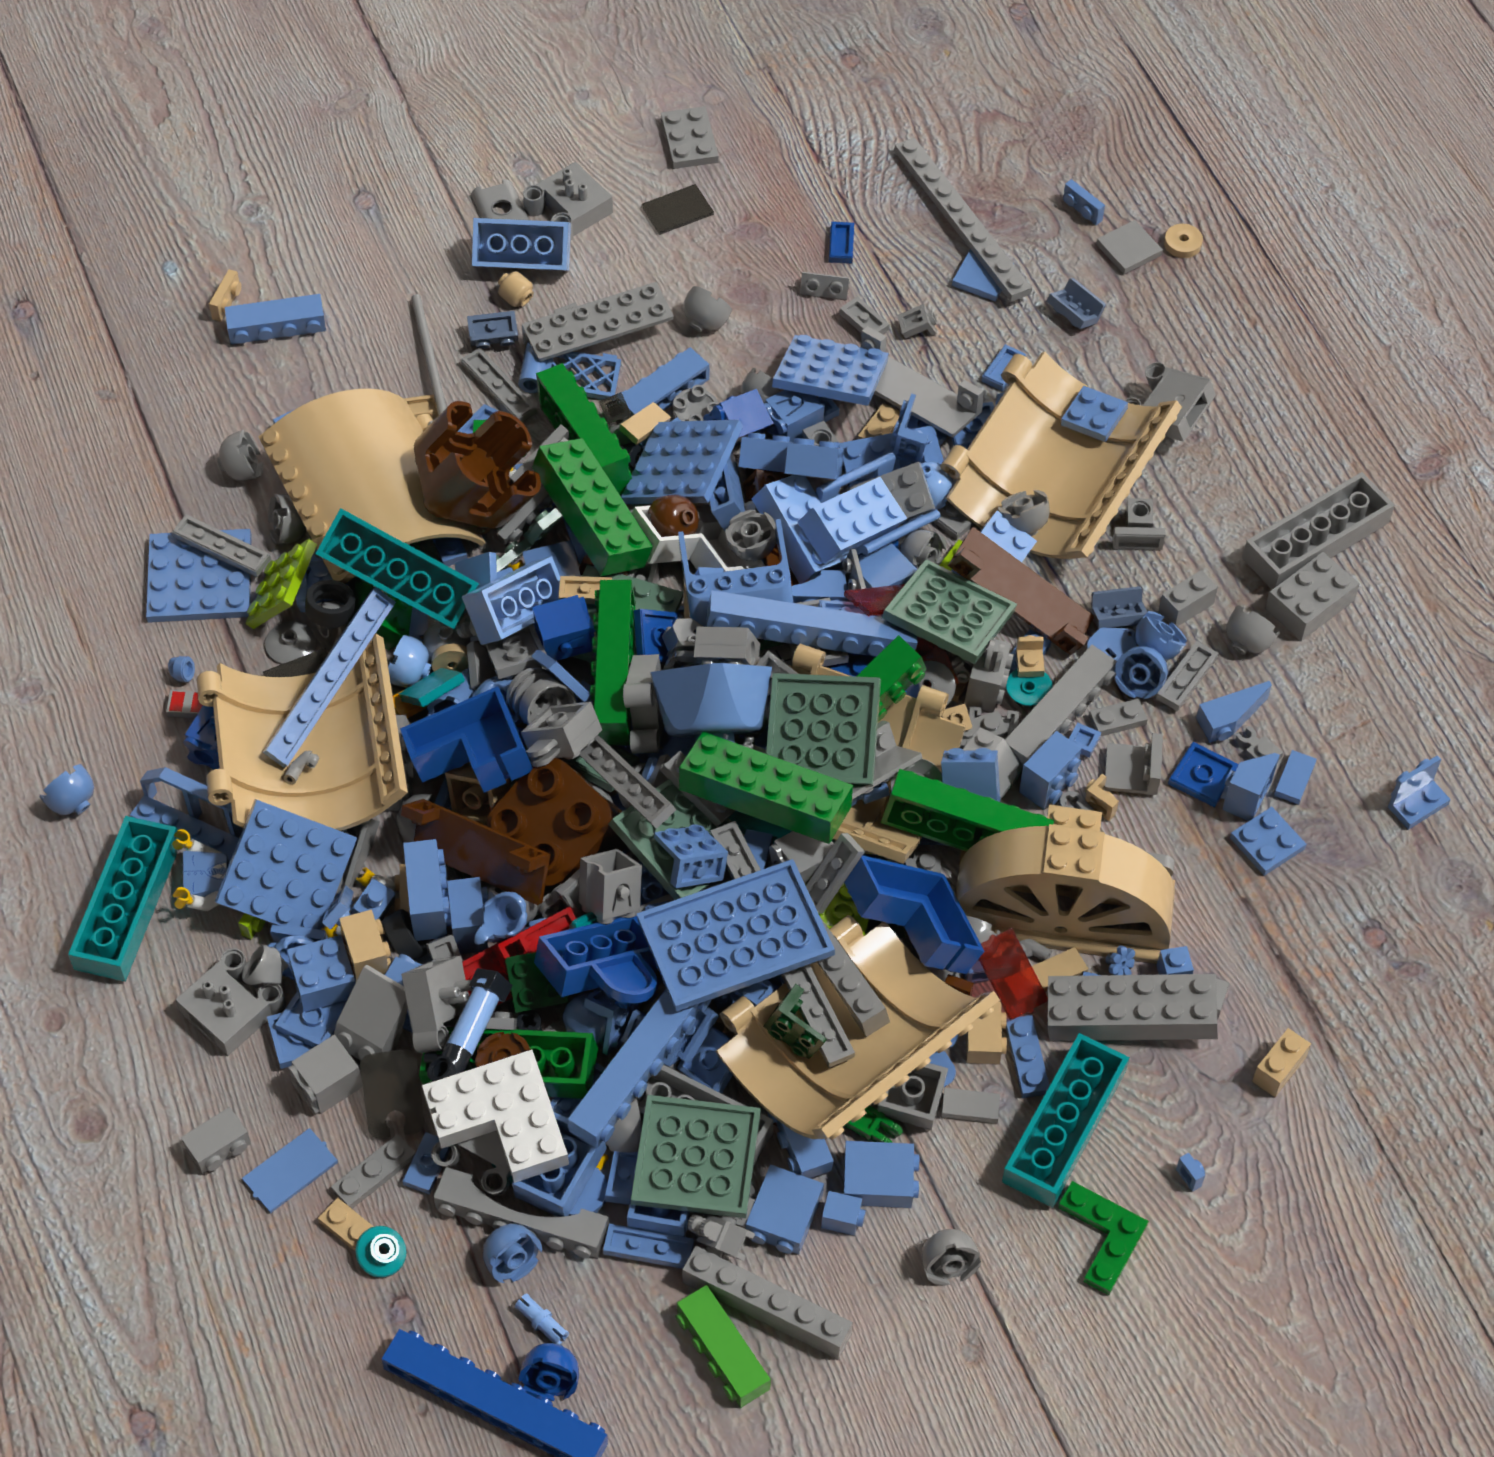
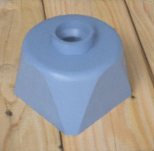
[650,663,772,743]

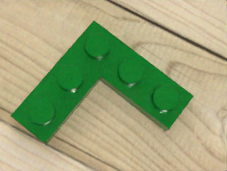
[1058,1181,1149,1295]

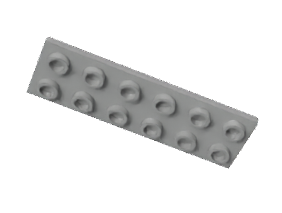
[522,282,673,361]
[861,326,984,437]
[852,721,923,802]

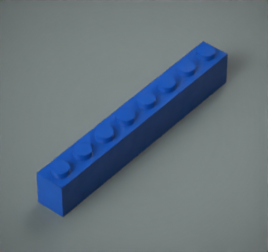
[381,1329,608,1457]

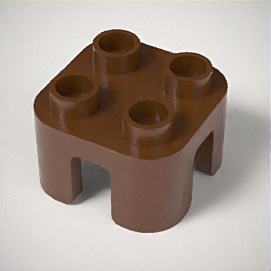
[414,401,541,529]
[486,758,627,893]

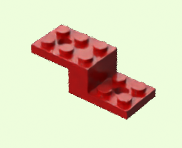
[462,907,576,1006]

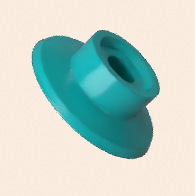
[1006,669,1053,706]
[355,1226,407,1277]

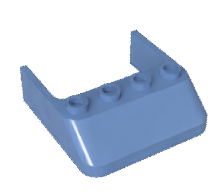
[678,519,793,633]

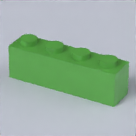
[675,1285,771,1408]

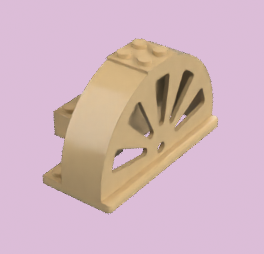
[955,805,1175,964]

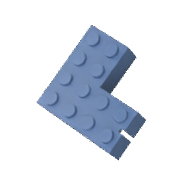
[739,432,844,479]

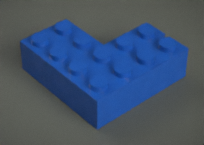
[400,686,533,793]
[844,855,985,974]

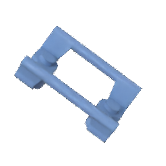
[816,452,940,556]

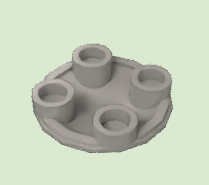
[672,385,719,421]

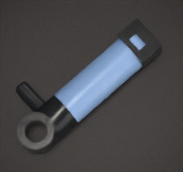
[423,968,513,1082]

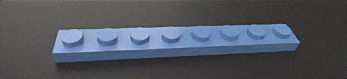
[263,587,396,768]

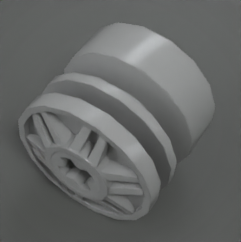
[506,667,576,726]

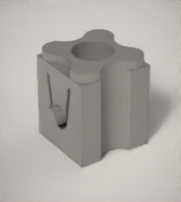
[766,831,834,886]
[579,849,642,924]
[288,1034,363,1114]

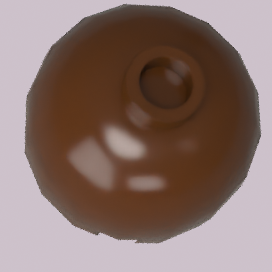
[648,495,699,537]

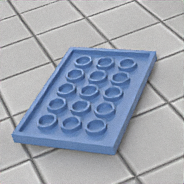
[637,859,835,1012]

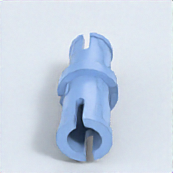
[515,1294,569,1345]

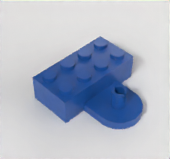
[534,916,658,1008]

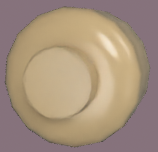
[498,271,534,307]

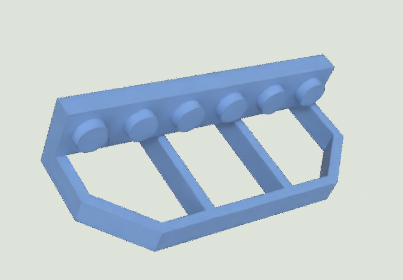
[130,767,243,863]

